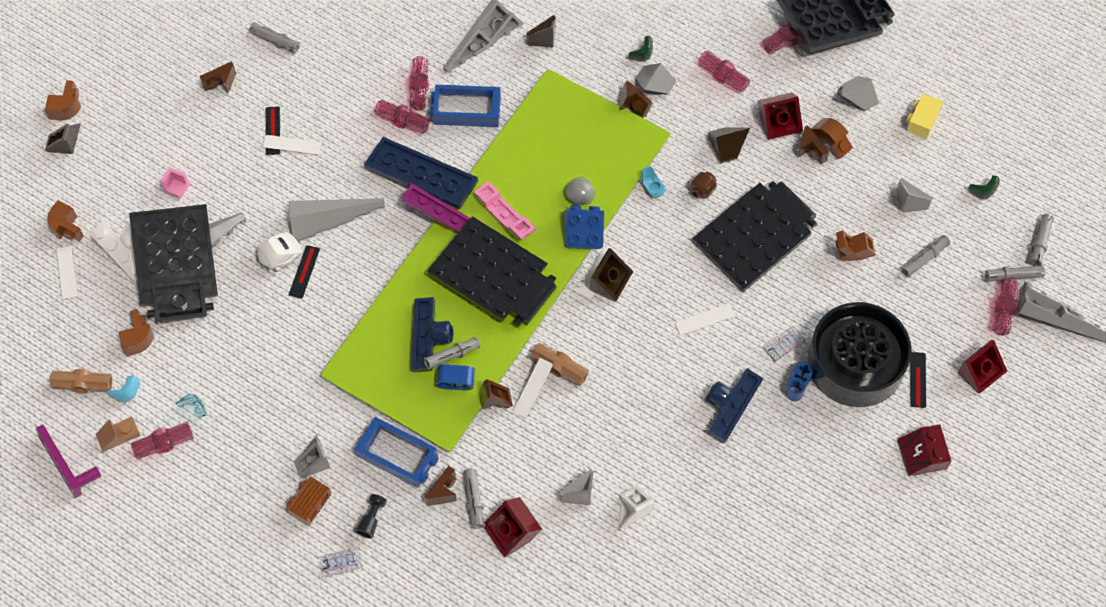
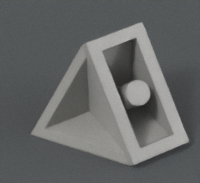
[636,63,676,95]
[842,76,879,112]
[896,178,933,212]
[294,434,330,478]
[559,469,593,505]

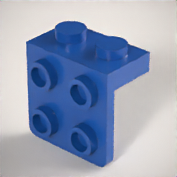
[565,205,604,249]

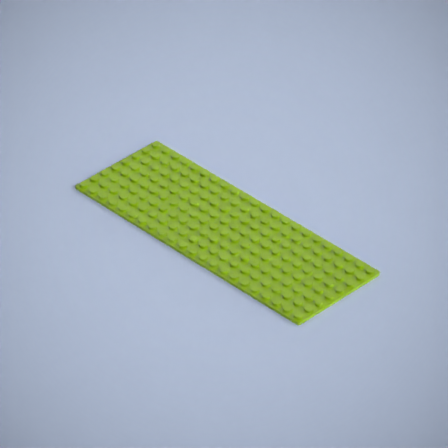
[321,69,670,452]

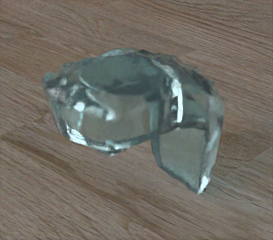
[175,393,208,417]

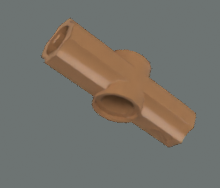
[530,343,589,386]
[49,369,113,394]

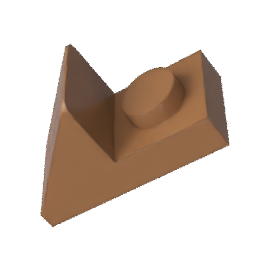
[96,417,140,452]

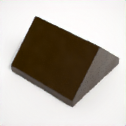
[590,248,633,302]

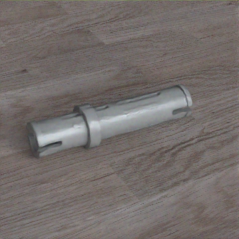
[249,22,300,53]
[1029,214,1054,266]
[901,235,951,277]
[985,265,1045,282]
[424,337,480,369]
[463,468,485,529]

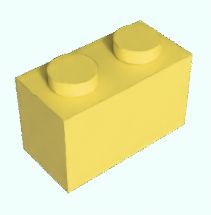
[906,94,943,139]

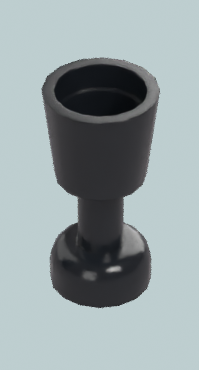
[354,494,387,539]

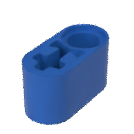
[786,362,813,402]
[436,364,475,391]

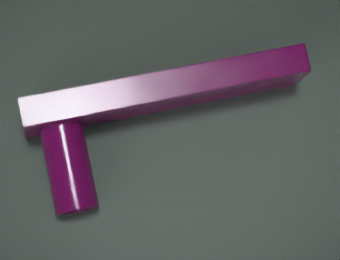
[401,183,470,234]
[36,424,101,498]

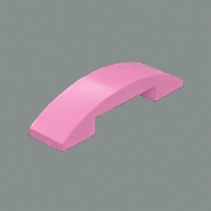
[474,181,536,240]

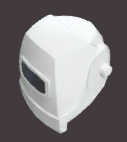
[257,232,303,271]

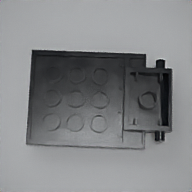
[776,0,894,53]
[692,181,818,292]
[129,204,218,323]
[427,216,557,328]

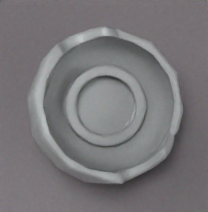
[565,177,595,206]

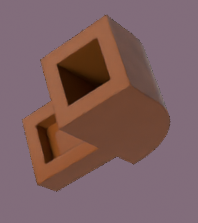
[45,80,81,120]
[811,118,853,159]
[47,200,84,242]
[835,230,875,261]
[119,309,154,356]

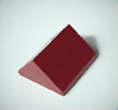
[958,339,1007,394]

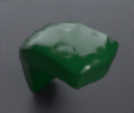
[628,36,653,61]
[968,175,1000,199]

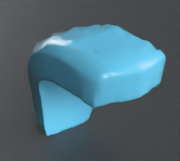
[641,166,666,198]
[107,376,141,403]

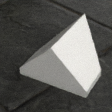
[618,485,654,531]

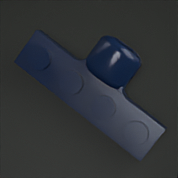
[411,297,454,372]
[706,368,764,443]

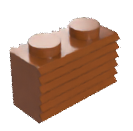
[287,476,332,526]

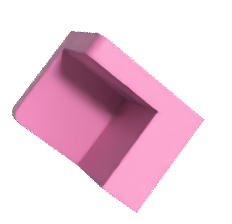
[160,167,190,200]

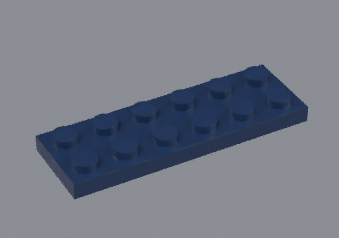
[364,137,478,209]

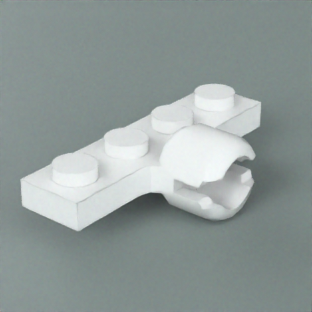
[89,221,138,284]

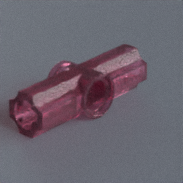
[762,23,800,54]
[698,51,750,93]
[409,56,429,111]
[374,99,430,134]
[992,277,1020,336]
[131,422,194,460]

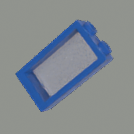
[430,84,501,127]
[354,417,439,488]

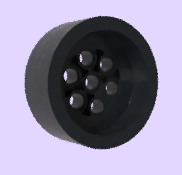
[808,302,912,407]

